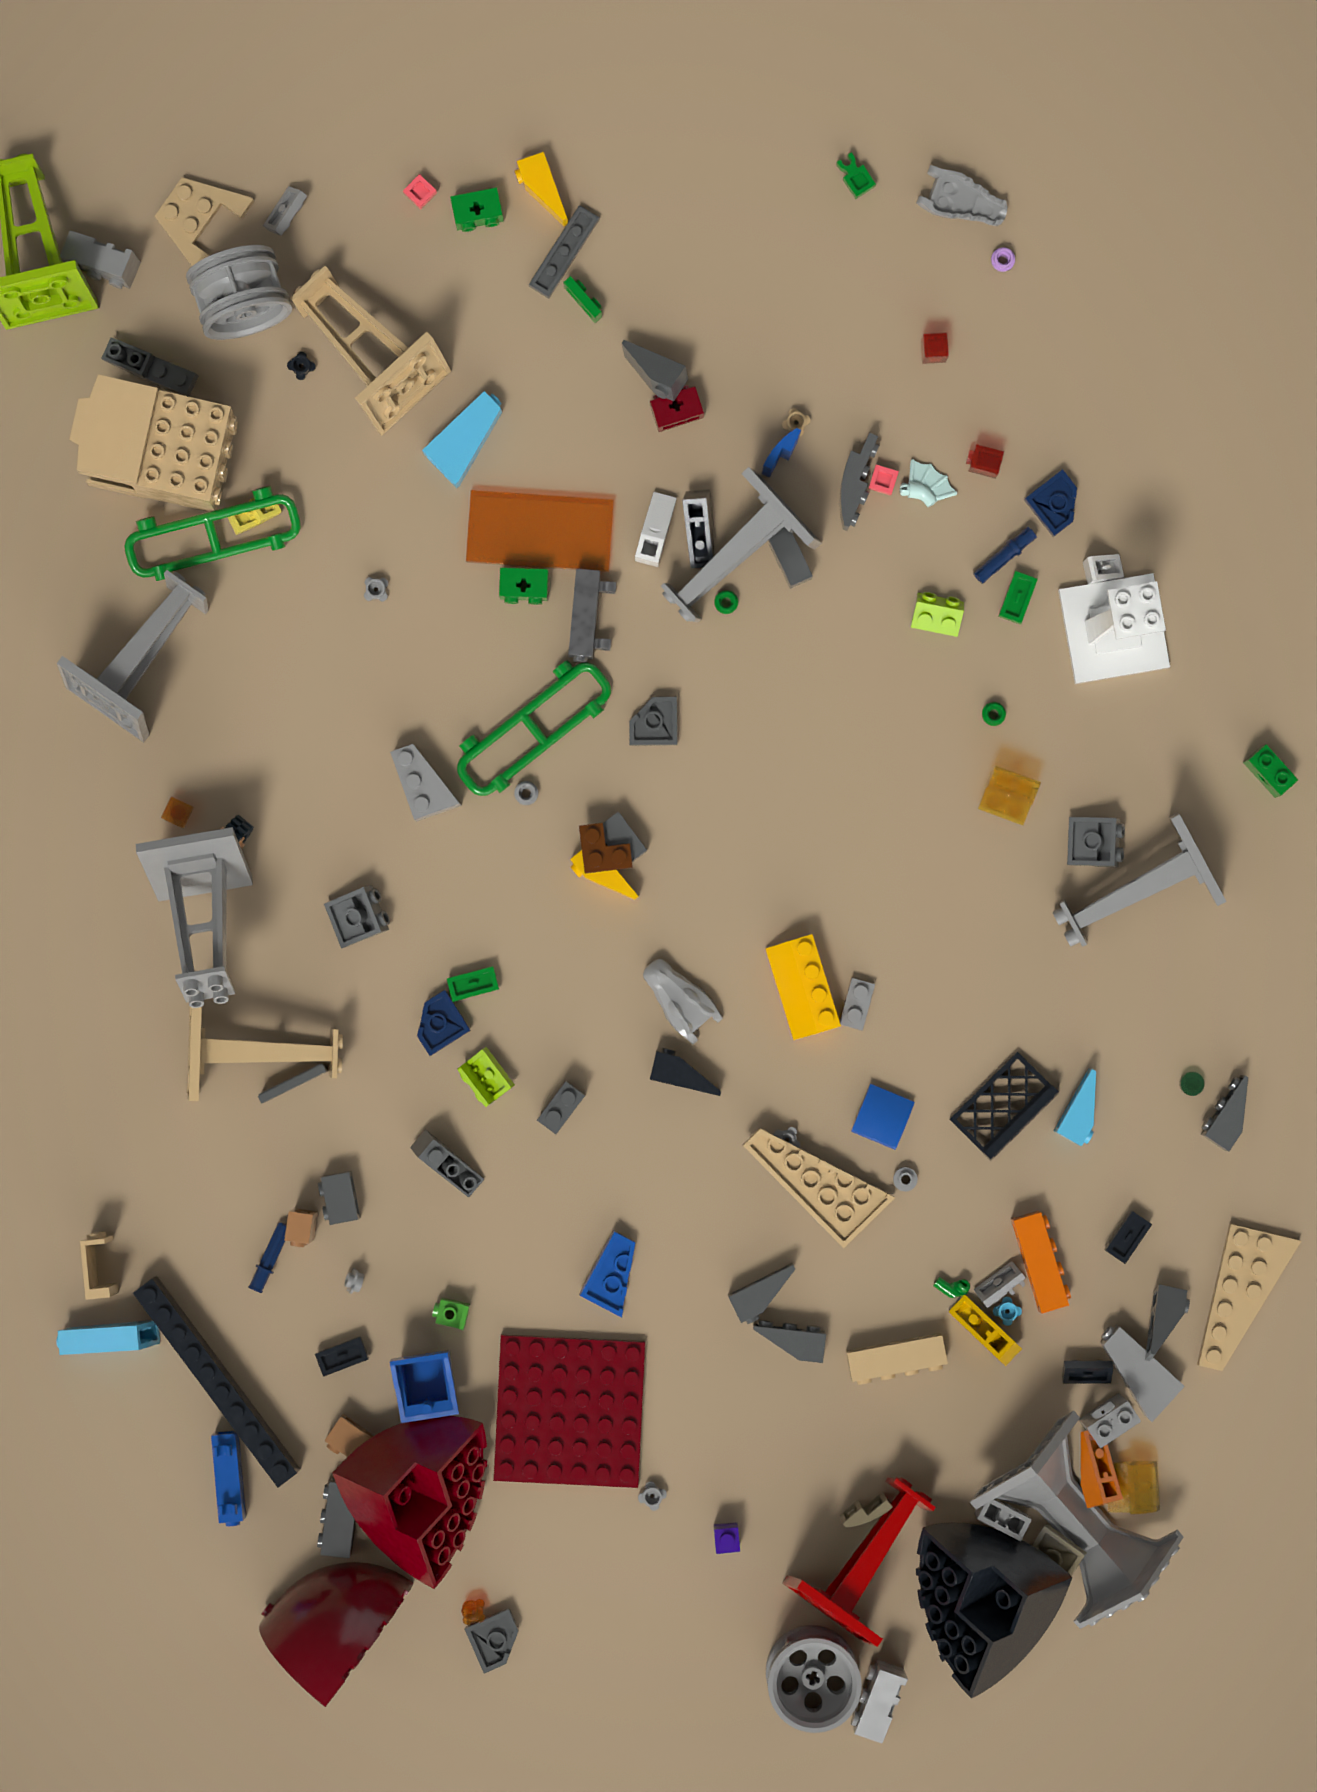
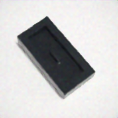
[1104,1210,1152,1264]
[315,1336,369,1377]
[1062,1360,1114,1384]

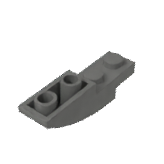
[101,337,199,397]
[839,433,880,531]

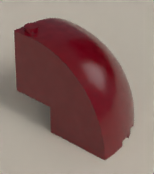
[333,1416,487,1589]
[259,1562,414,1707]

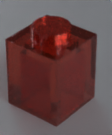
[921,332,949,364]
[966,444,1004,479]

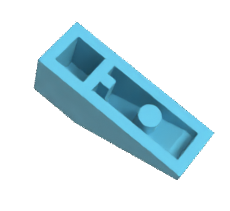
[1054,1068,1096,1146]

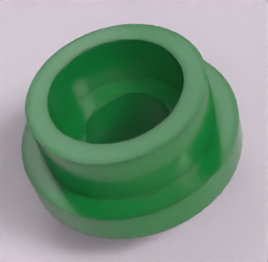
[714,590,738,614]
[982,702,1006,726]

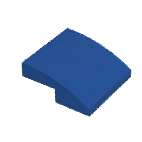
[761,428,801,478]
[851,1084,915,1150]

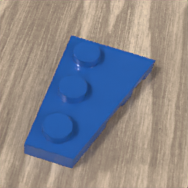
[579,1230,635,1318]

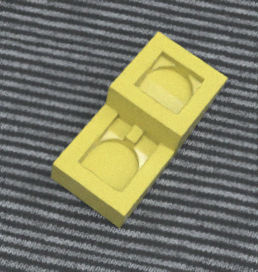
[227,498,282,535]

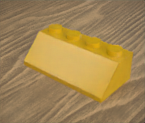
[765,934,841,1040]

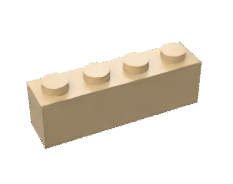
[846,1333,948,1385]

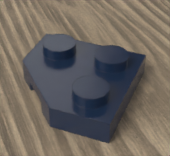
[1024,469,1077,537]
[417,990,471,1056]

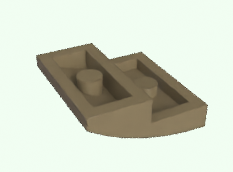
[840,1492,893,1527]

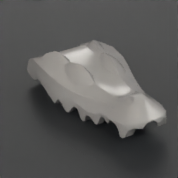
[916,165,1007,226]
[643,959,723,1045]

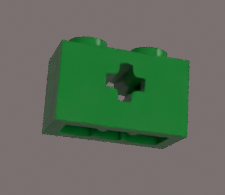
[450,187,504,232]
[499,568,549,605]
[1243,744,1298,798]

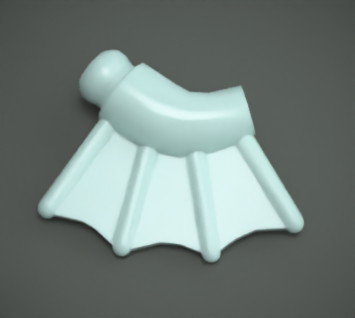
[899,459,957,507]

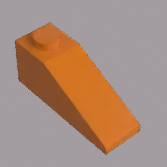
[1081,1431,1123,1509]

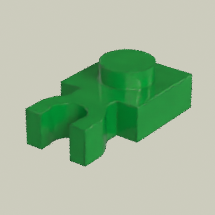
[836,152,876,199]

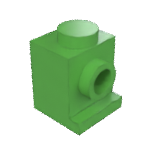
[432,1298,470,1330]

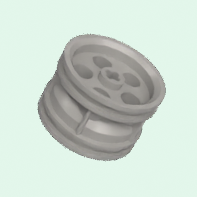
[186,245,292,340]
[766,1625,862,1733]

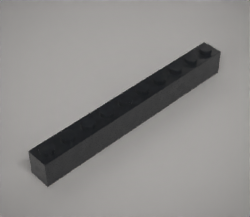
[133,1276,301,1488]

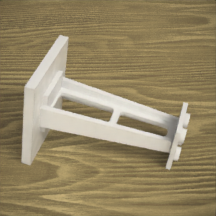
[1058,573,1170,684]

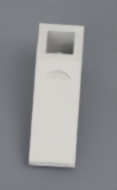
[635,492,677,567]

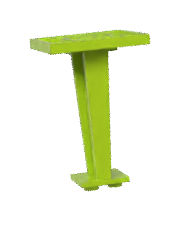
[0,153,99,330]

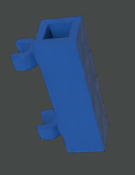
[211,1430,246,1527]

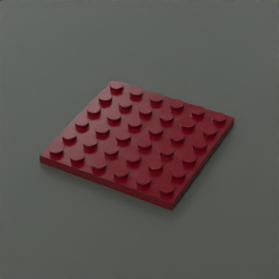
[493,1334,645,1488]

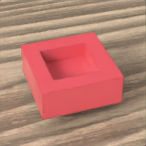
[403,174,437,210]
[868,465,899,496]

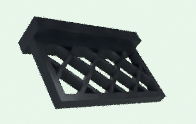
[949,1052,1059,1161]

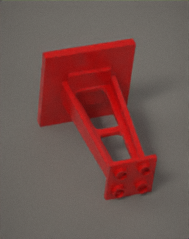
[782,1477,936,1647]

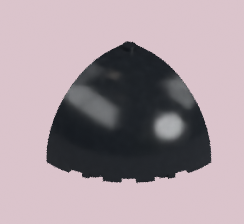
[916,1522,1073,1699]

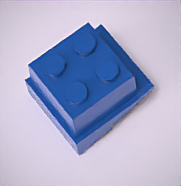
[390,1350,459,1423]

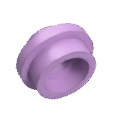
[991,247,1015,272]

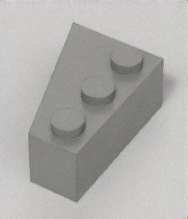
[60,231,141,289]
[390,744,462,822]

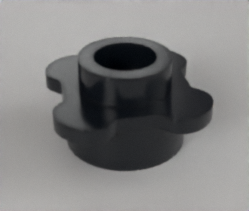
[287,352,316,380]

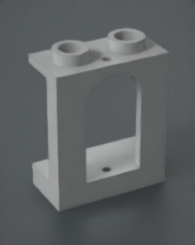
[1079,1393,1141,1448]

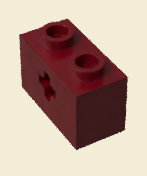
[650,385,704,432]

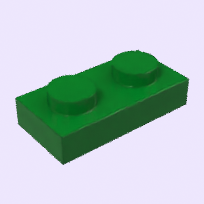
[563,276,602,323]
[998,571,1038,625]
[447,966,500,1002]

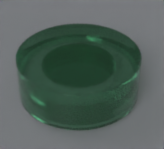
[1179,1072,1205,1096]

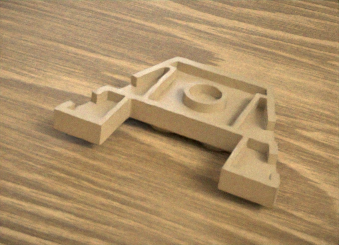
[155,178,254,266]

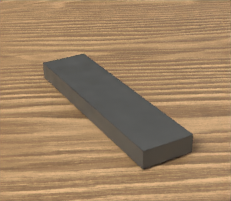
[529,205,600,299]

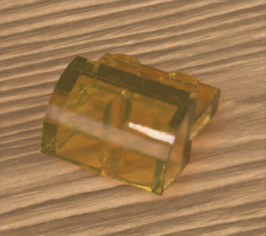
[978,765,1041,825]
[1108,1461,1160,1514]

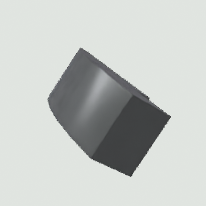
[768,527,813,589]

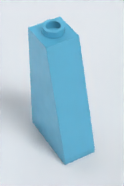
[422,391,502,489]
[56,1320,160,1355]

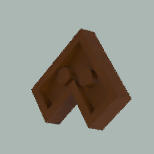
[579,823,633,874]

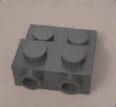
[1067,817,1125,867]
[324,885,390,949]

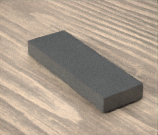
[258,1063,329,1104]

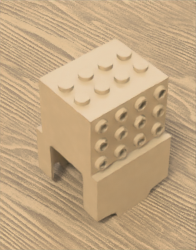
[69,374,238,512]

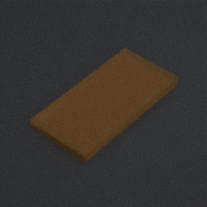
[466,490,614,572]

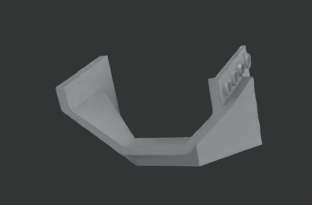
[970,1411,1184,1629]

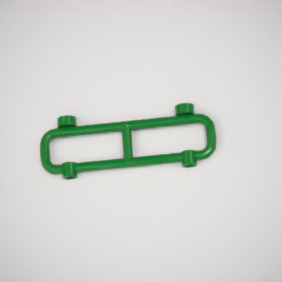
[124,486,301,581]
[457,660,611,796]

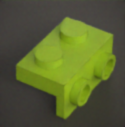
[911,592,964,637]
[457,1047,515,1107]

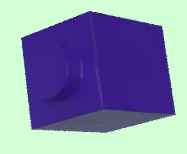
[713,1522,740,1554]

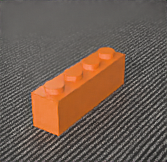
[1011,1211,1071,1314]

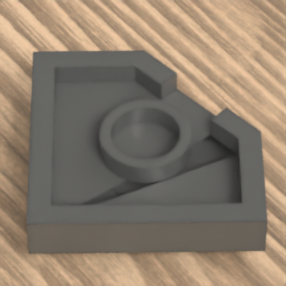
[629,697,677,746]
[464,1608,519,1674]

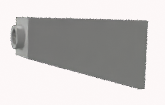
[1100,1325,1185,1422]

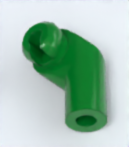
[933,1276,970,1298]

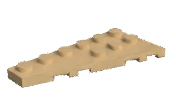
[742,1128,895,1248]
[1197,1224,1301,1371]

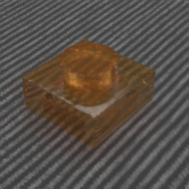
[161,796,194,829]

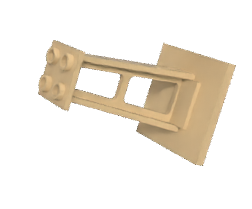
[290,266,452,436]
[187,1007,343,1101]

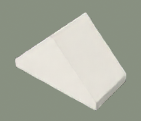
[1083,554,1124,585]

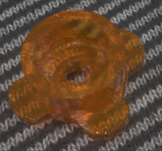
[461,1599,485,1625]

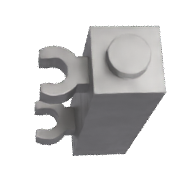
[568,569,616,663]

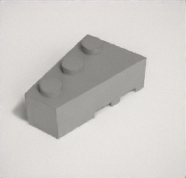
[851,1659,908,1743]

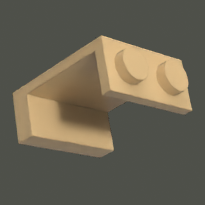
[80,1231,119,1300]

